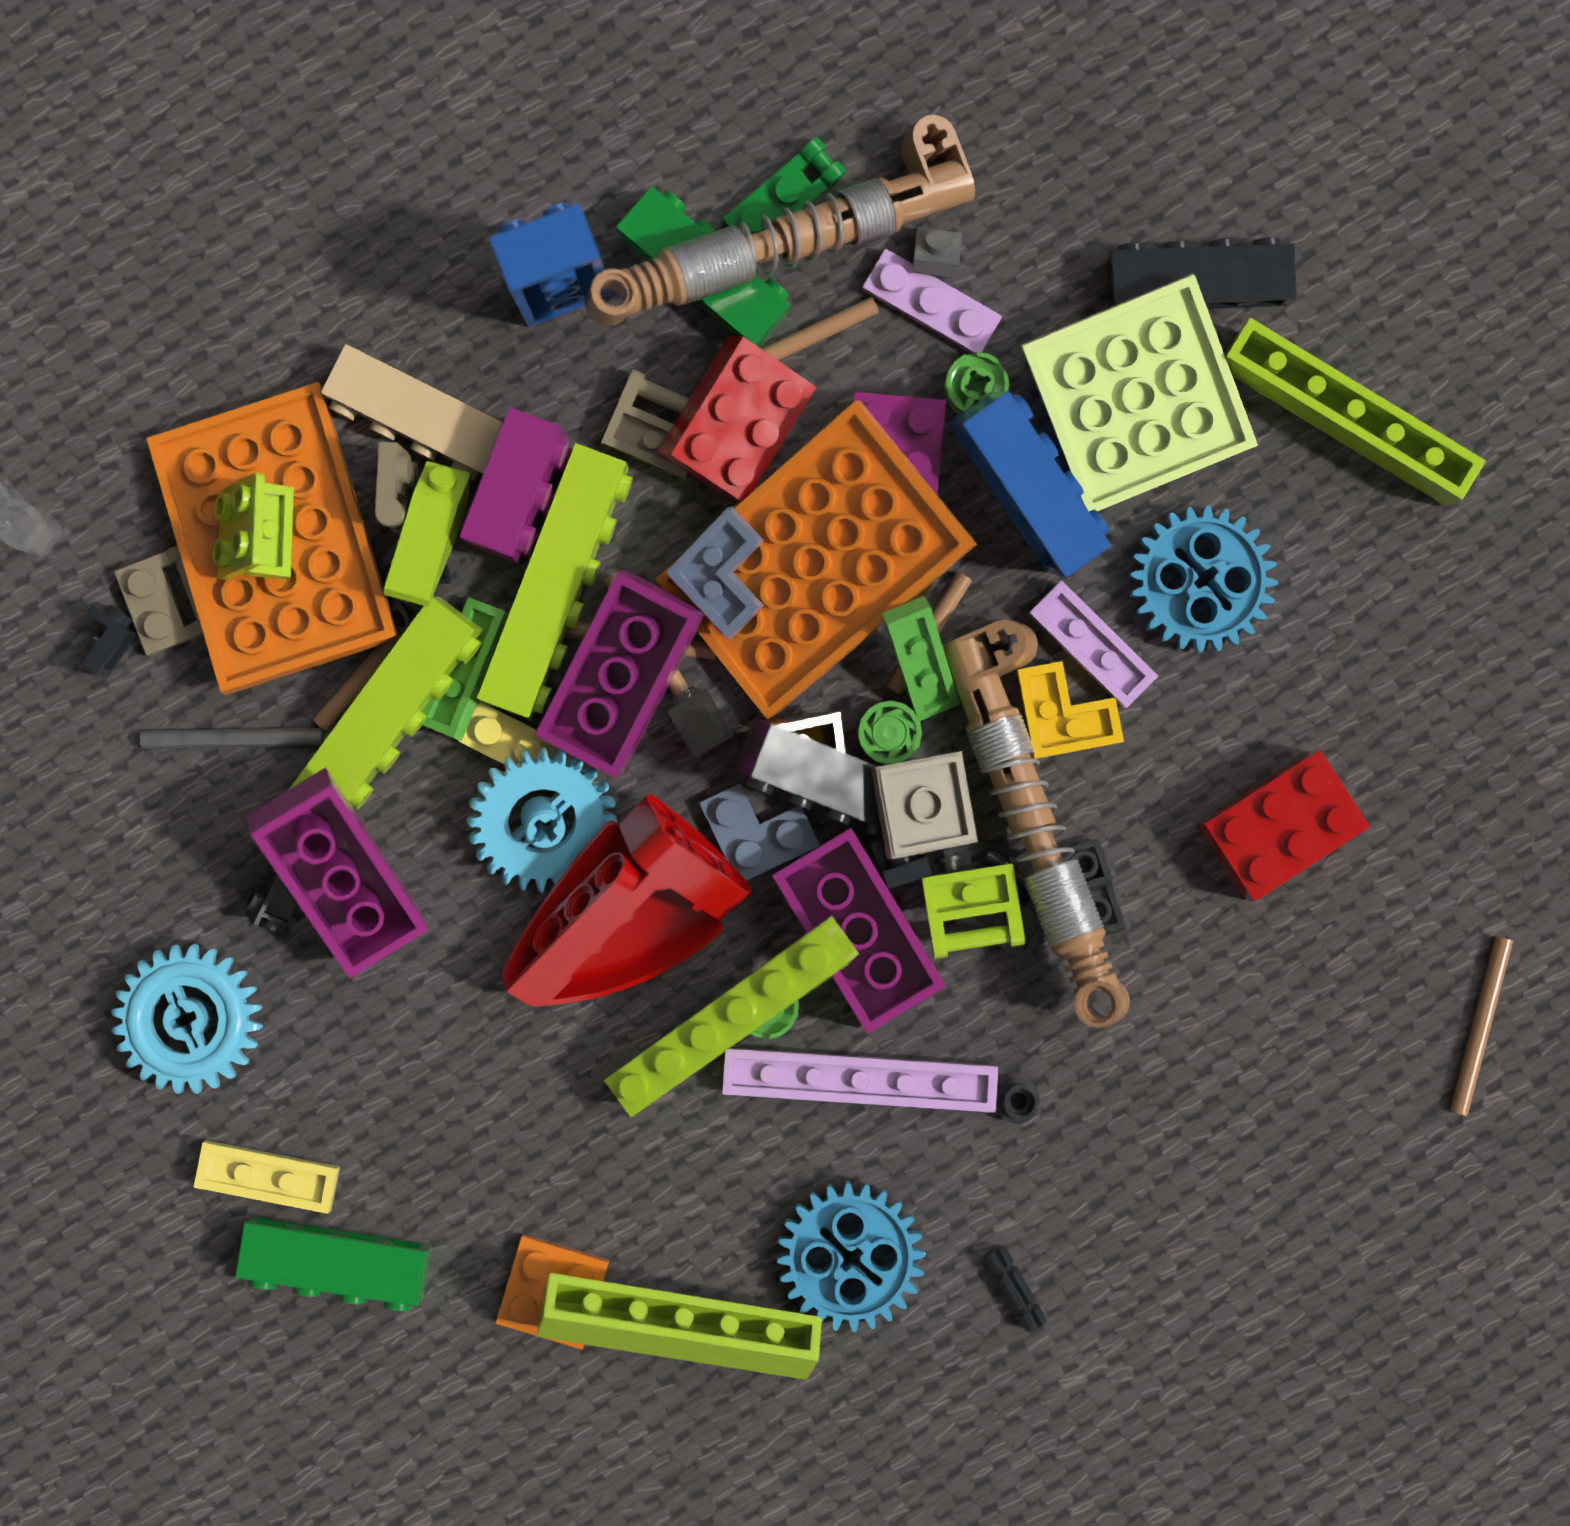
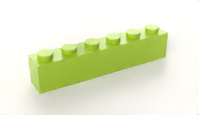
[1224,318,1486,507]
[477,443,633,721]
[290,597,483,810]
[604,916,859,1118]
[536,1273,822,1380]

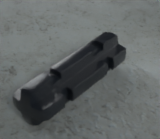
[984,1245,1047,1332]

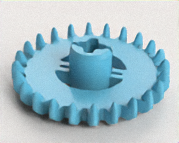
[466,748,618,893]
[111,944,263,1094]

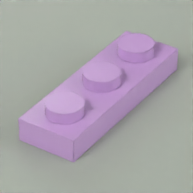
[862,248,1002,354]
[1028,580,1158,709]

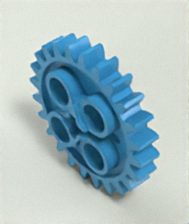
[1128,505,1278,654]
[777,1180,925,1332]

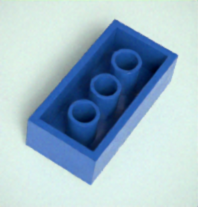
[490,202,613,327]
[947,391,1112,578]

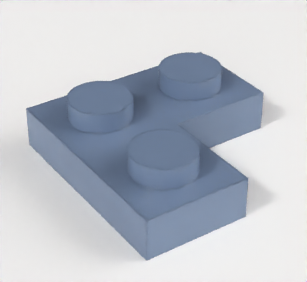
[666,507,764,639]
[700,784,820,881]

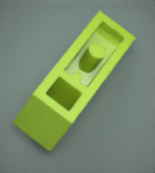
[384,461,471,607]

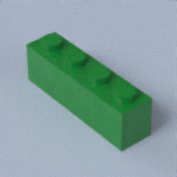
[616,186,790,348]
[236,1216,432,1311]

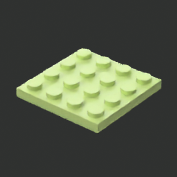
[1021,274,1258,512]

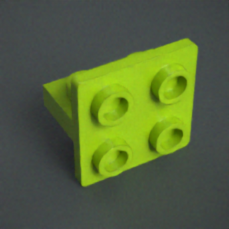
[213,473,294,580]

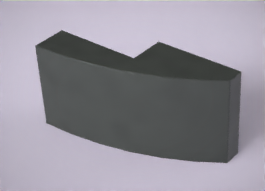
[1060,838,1126,937]

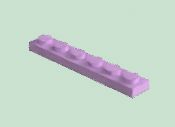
[722,1047,998,1113]

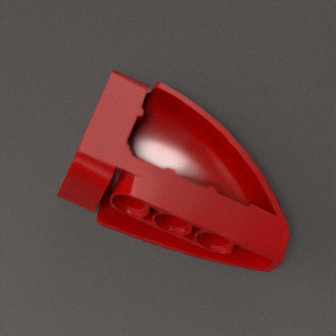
[502,794,751,1006]

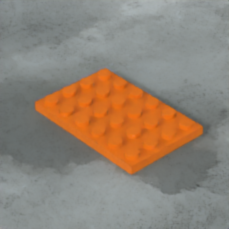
[146,382,399,696]
[656,401,977,720]

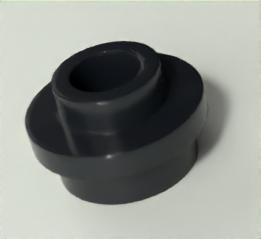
[996,1078,1040,1124]

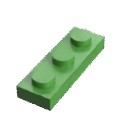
[882,596,960,721]
[422,597,509,741]

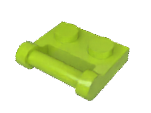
[921,863,1025,959]

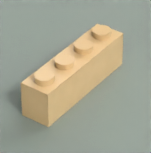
[321,344,503,481]

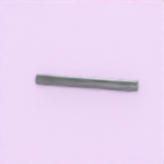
[140,728,324,749]

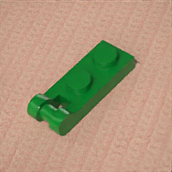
[723,137,848,237]

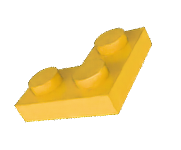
[1016,661,1124,759]

